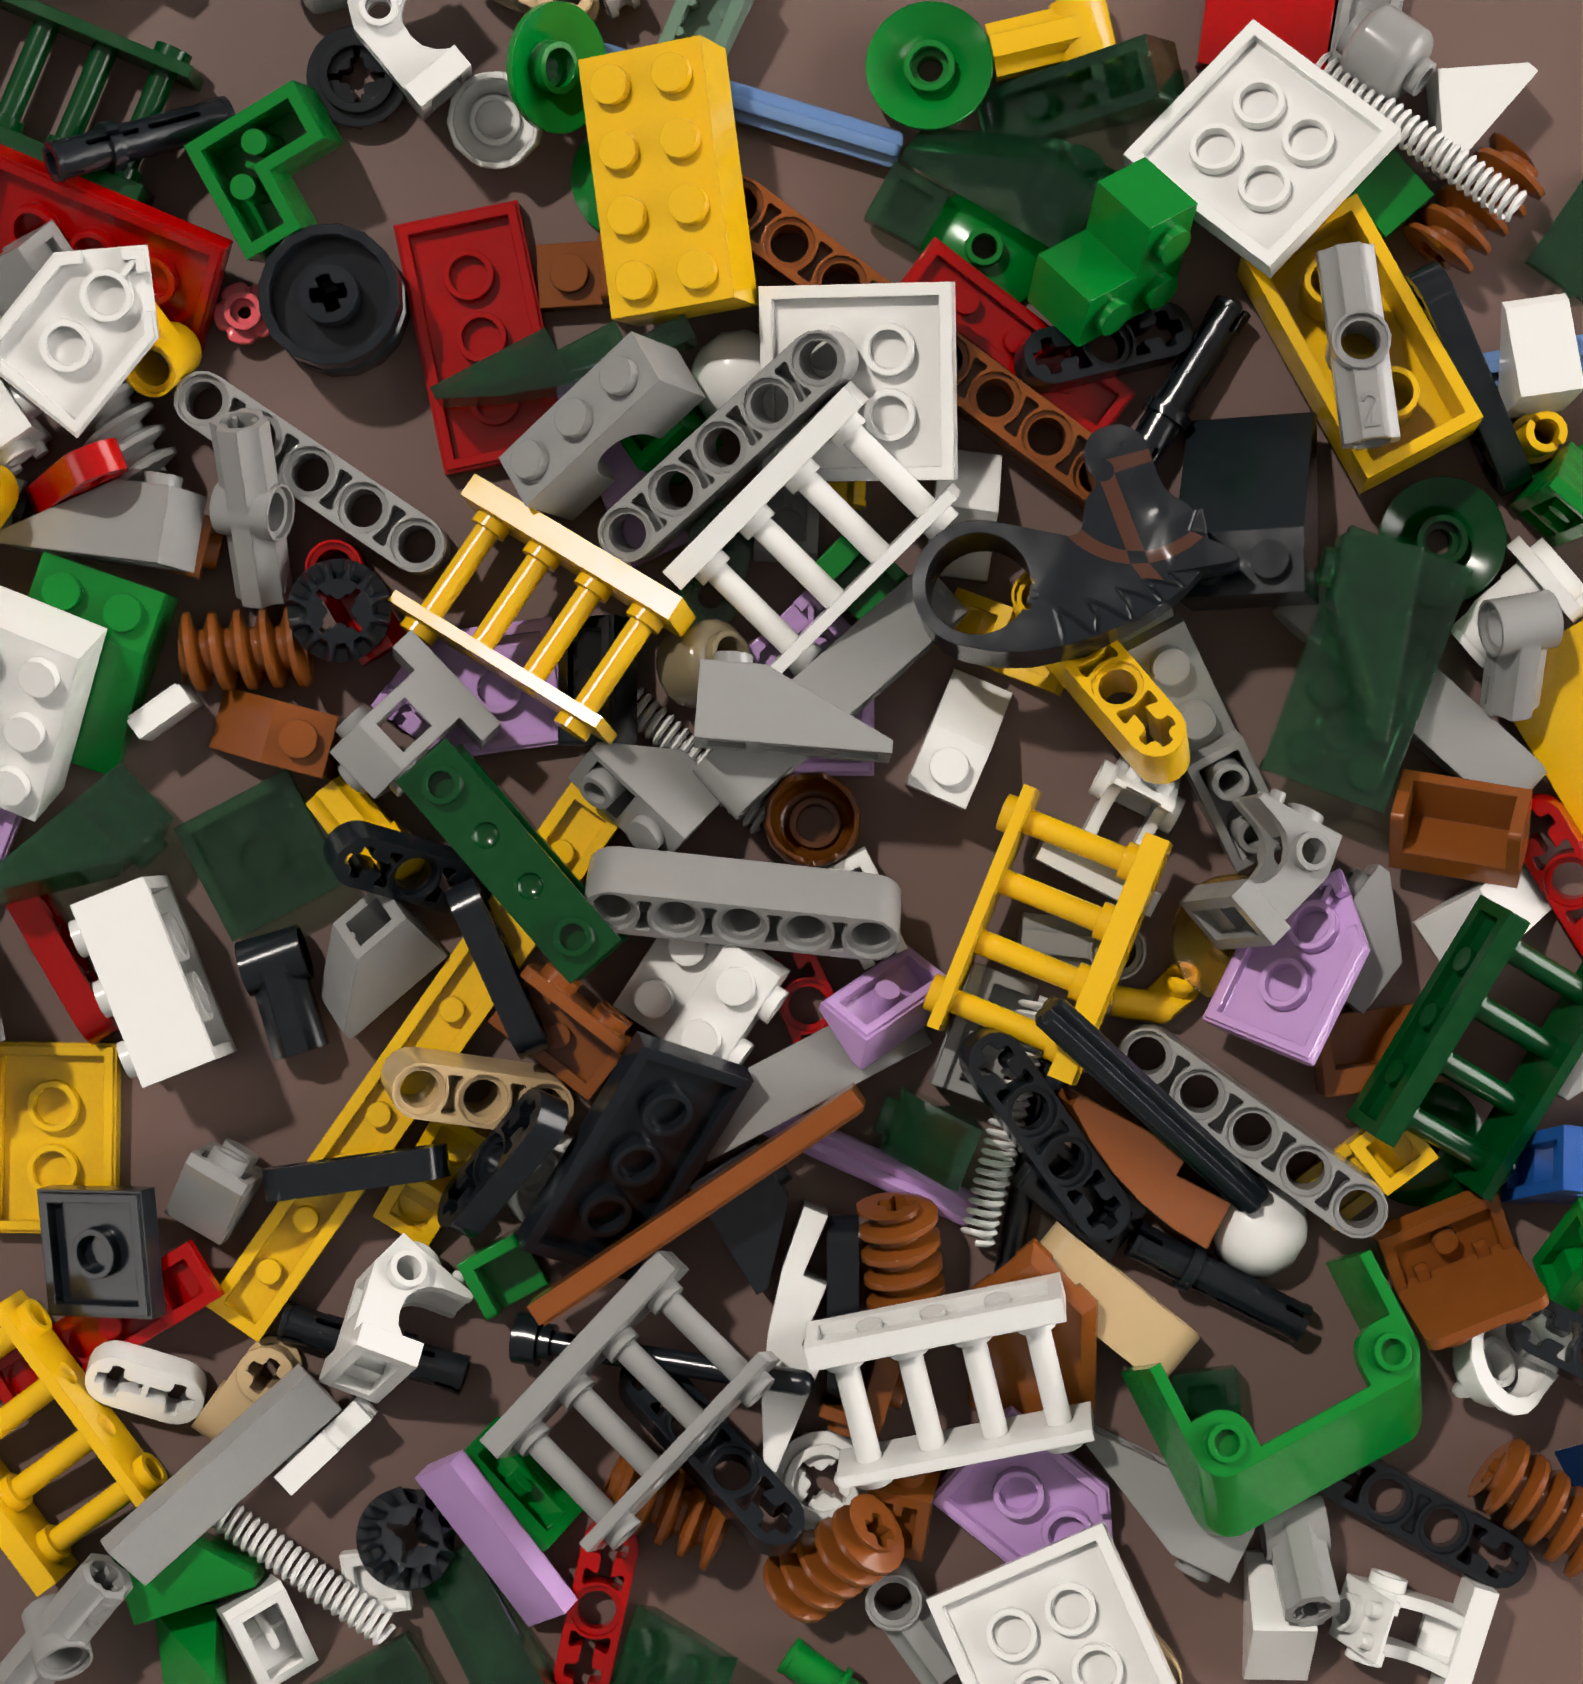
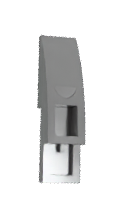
[1122,614,1283,872]

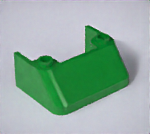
[1121,1250,1423,1537]

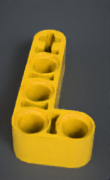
[1011,572,1190,784]

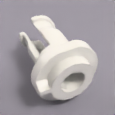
[1445,536,1583,669]

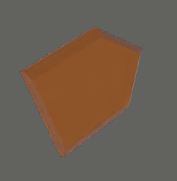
[968,1237,1098,1417]

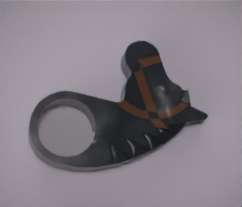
[912,424,1241,668]

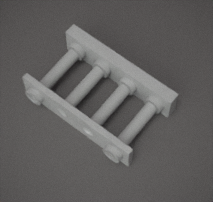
[479,1251,780,1553]

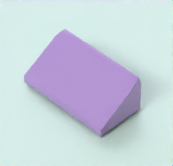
[819,944,946,1070]

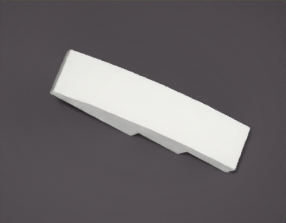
[761,1200,828,1474]

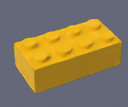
[578,35,759,327]
[1236,193,1483,495]

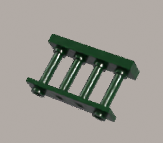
[0,0,204,207]
[395,738,629,984]
[1346,894,1583,1202]

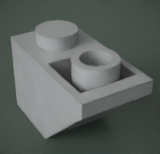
[568,742,721,852]
[1345,864,1403,1014]
[320,892,448,1040]
[164,1139,263,1245]

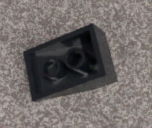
[1179,412,1319,611]

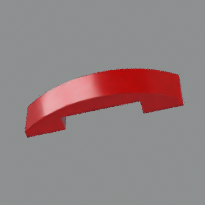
[0,1239,225,1405]

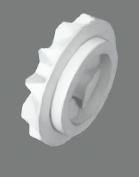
[775,1430,868,1530]

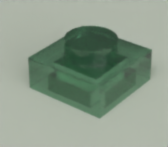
[864,161,951,252]
[1171,1365,1242,1421]

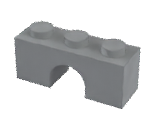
[499,331,705,521]

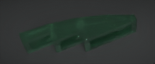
[430,314,697,407]

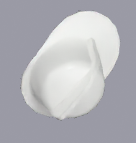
[1452,1314,1573,1416]

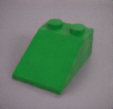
[28,551,179,778]

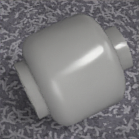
[1336,5,1437,103]

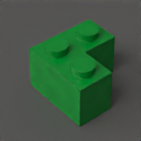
[184,80,345,263]
[1027,157,1198,348]

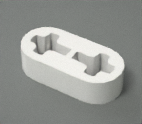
[85,1340,207,1425]

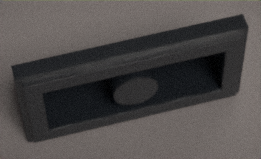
[558,614,638,747]

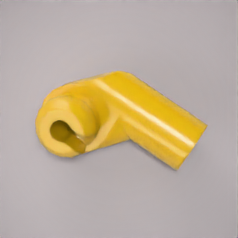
[1109,962,1200,1024]

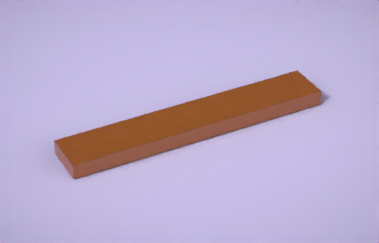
[527,1082,866,1326]

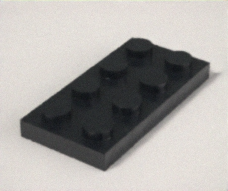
[516,1031,754,1281]

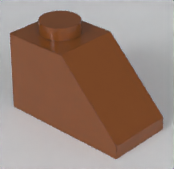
[209,689,346,780]

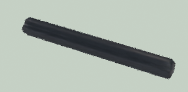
[1035,997,1269,1214]

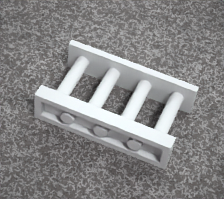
[663,381,961,676]
[803,1272,1095,1490]

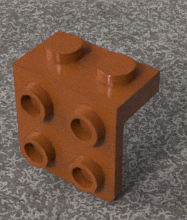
[488,961,633,1101]
[1373,1189,1549,1350]

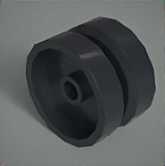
[258,223,410,377]

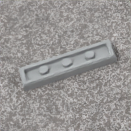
[100,1363,342,1586]

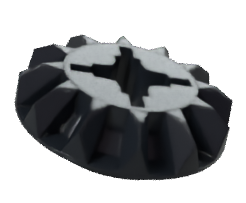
[306,25,405,130]
[287,559,391,662]
[356,1486,456,1591]

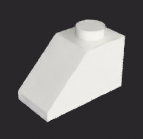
[904,668,1013,810]

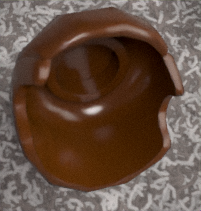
[763,772,861,868]

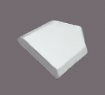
[0,244,159,438]

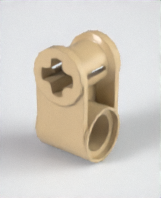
[191,1334,303,1441]

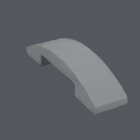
[706,1026,932,1162]

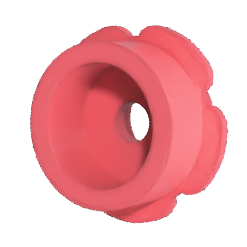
[214,282,270,345]

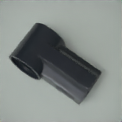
[234,924,329,1061]

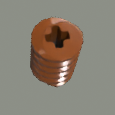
[1403,132,1545,275]
[178,607,316,692]
[856,1192,945,1310]
[1467,1438,1583,1579]
[601,1453,730,1571]
[763,1493,904,1623]

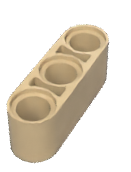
[381,1047,574,1130]
[1040,1221,1201,1377]

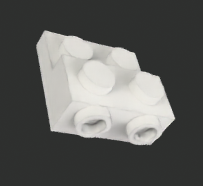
[613,938,791,1065]

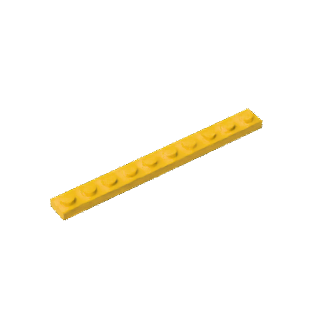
[206,782,619,1342]

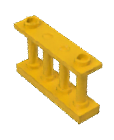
[388,473,696,746]
[923,784,1173,1085]
[0,1289,168,1597]

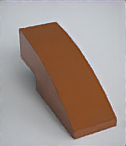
[1057,1085,1231,1249]

